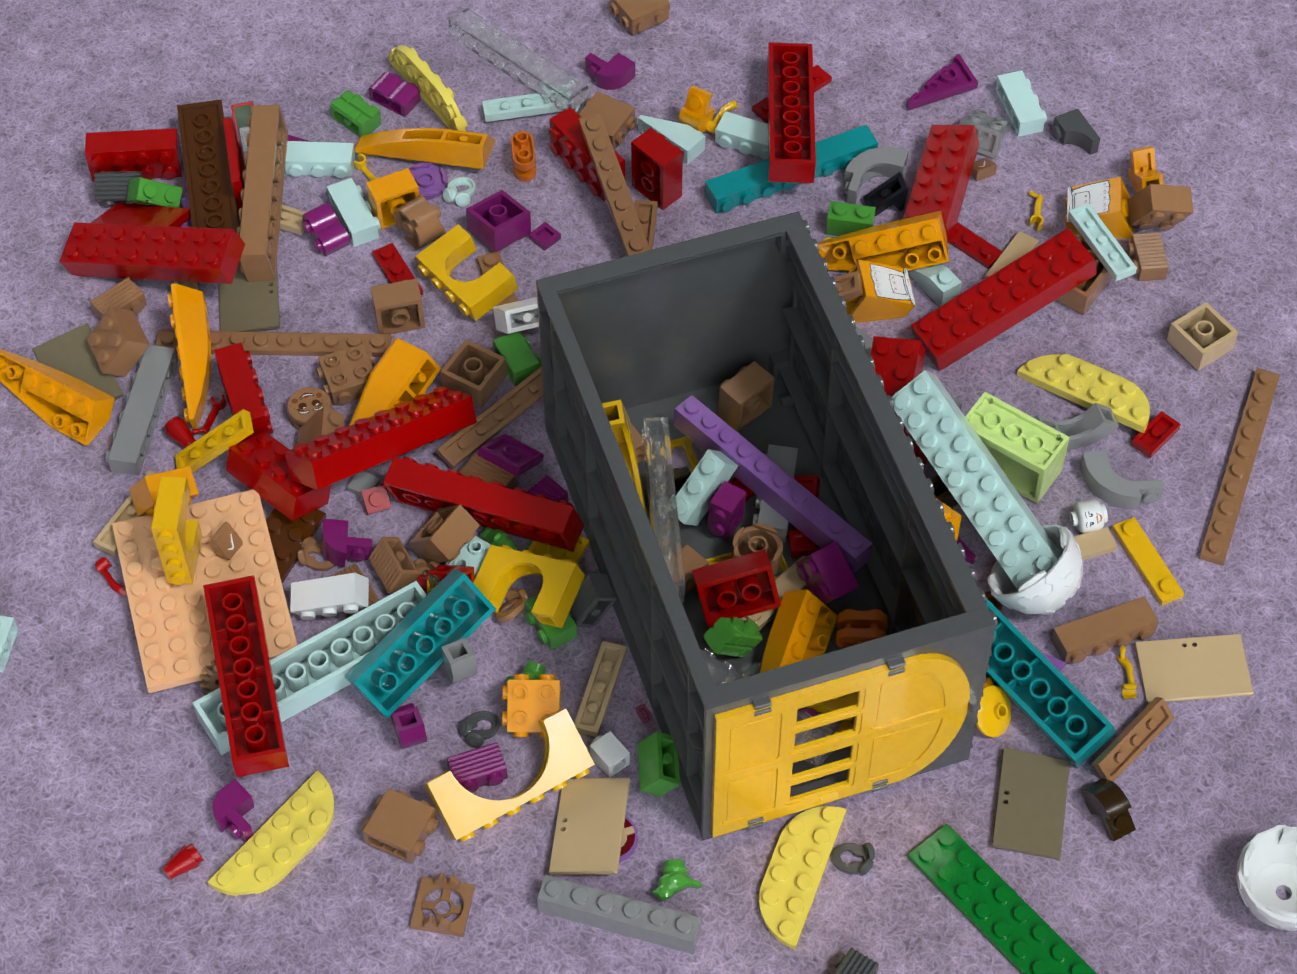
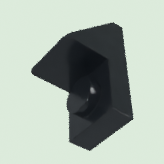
[863,172,909,216]

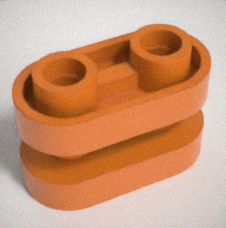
[511,131,536,182]
[836,609,888,649]

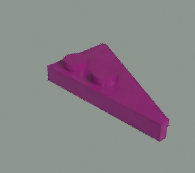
[906,54,978,110]

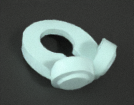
[443,177,475,207]

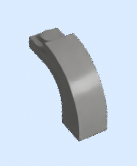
[844,147,909,204]
[1034,403,1119,451]
[1080,450,1164,510]
[440,638,477,685]

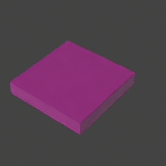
[478,434,544,477]

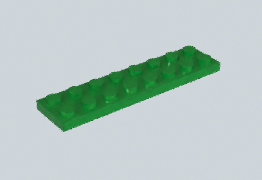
[908,824,1097,974]

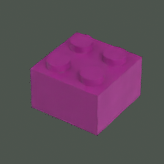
[466,190,531,252]
[795,541,860,604]

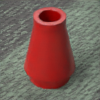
[164,416,196,449]
[162,843,204,880]

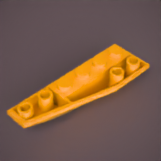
[355,128,495,169]
[818,211,950,271]
[168,283,212,429]
[349,338,441,426]
[0,349,115,445]
[760,589,837,673]

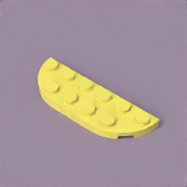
[388,45,468,131]
[1017,354,1150,433]
[207,770,334,896]
[759,806,847,950]

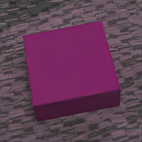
[529,222,561,251]

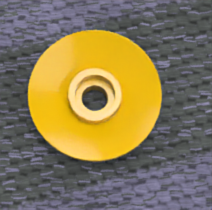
[976,685,1012,737]

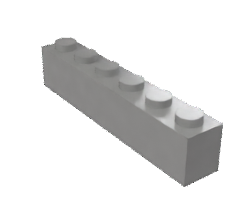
[106,345,178,476]
[537,875,702,955]

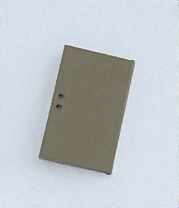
[218,261,280,332]
[32,323,124,399]
[992,747,1070,861]

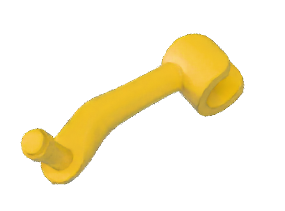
[706,100,738,134]
[353,153,378,181]
[1028,191,1044,232]
[1117,645,1137,699]

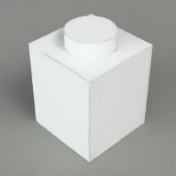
[590,731,630,778]

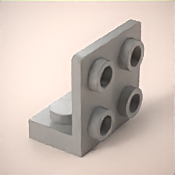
[959,109,1013,158]

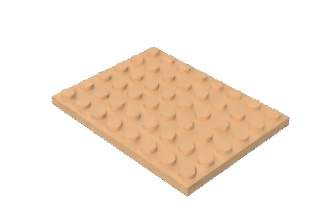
[112,489,297,693]

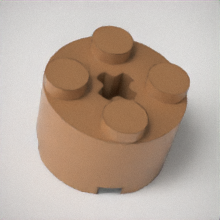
[393,195,446,249]
[731,523,783,575]

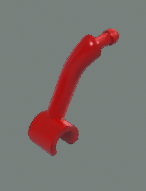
[192,395,226,435]
[95,557,127,596]

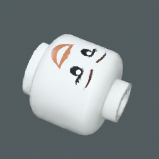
[1069,499,1108,533]

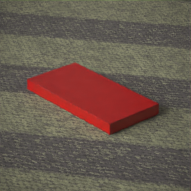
[223,117,245,212]
[91,203,191,227]

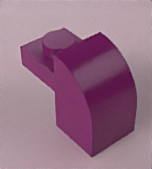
[585,53,636,90]
[321,519,372,567]
[390,703,427,749]
[212,779,255,843]

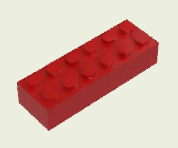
[903,125,980,243]

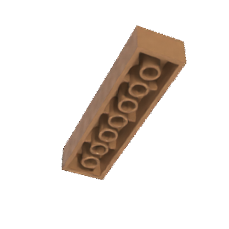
[237,105,288,282]

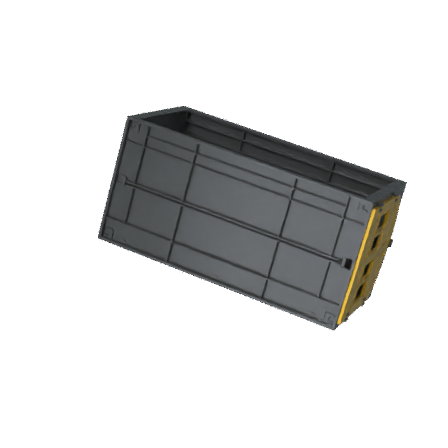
[536,211,998,840]

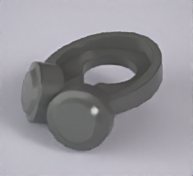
[458,710,500,748]
[832,842,875,876]

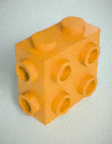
[502,674,561,737]

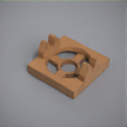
[410,873,475,937]

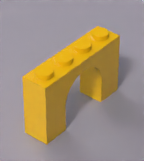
[415,224,518,322]
[151,477,202,585]
[473,545,585,628]

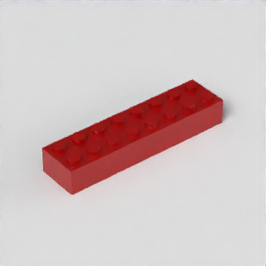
[767,42,816,183]
[59,222,245,284]
[911,228,1097,371]
[285,386,477,490]
[383,457,584,552]
[203,575,289,777]

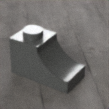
[1052,108,1100,155]

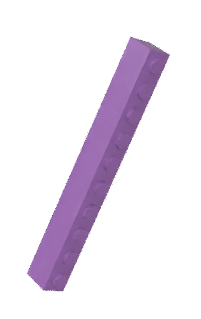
[674,395,873,574]

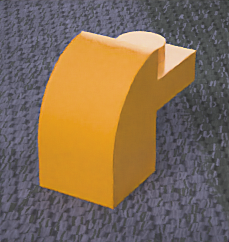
[679,85,715,133]
[1128,146,1164,193]

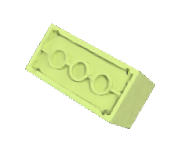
[965,392,1070,504]

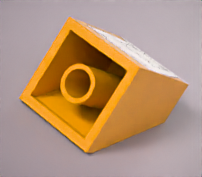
[1064,176,1134,239]
[845,259,915,323]

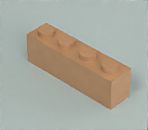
[1051,596,1159,664]

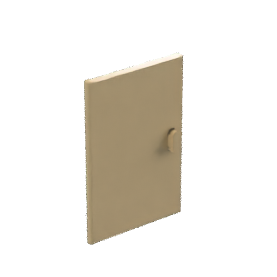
[1135,634,1254,703]
[549,777,630,875]

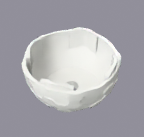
[988,525,1083,615]
[1236,825,1297,931]

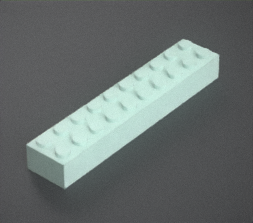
[891,370,1062,591]
[192,581,427,756]

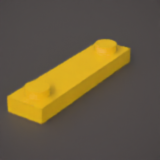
[175,409,254,473]
[1112,517,1184,606]

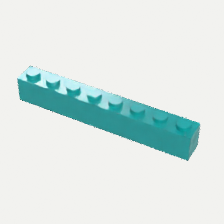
[705,125,878,213]

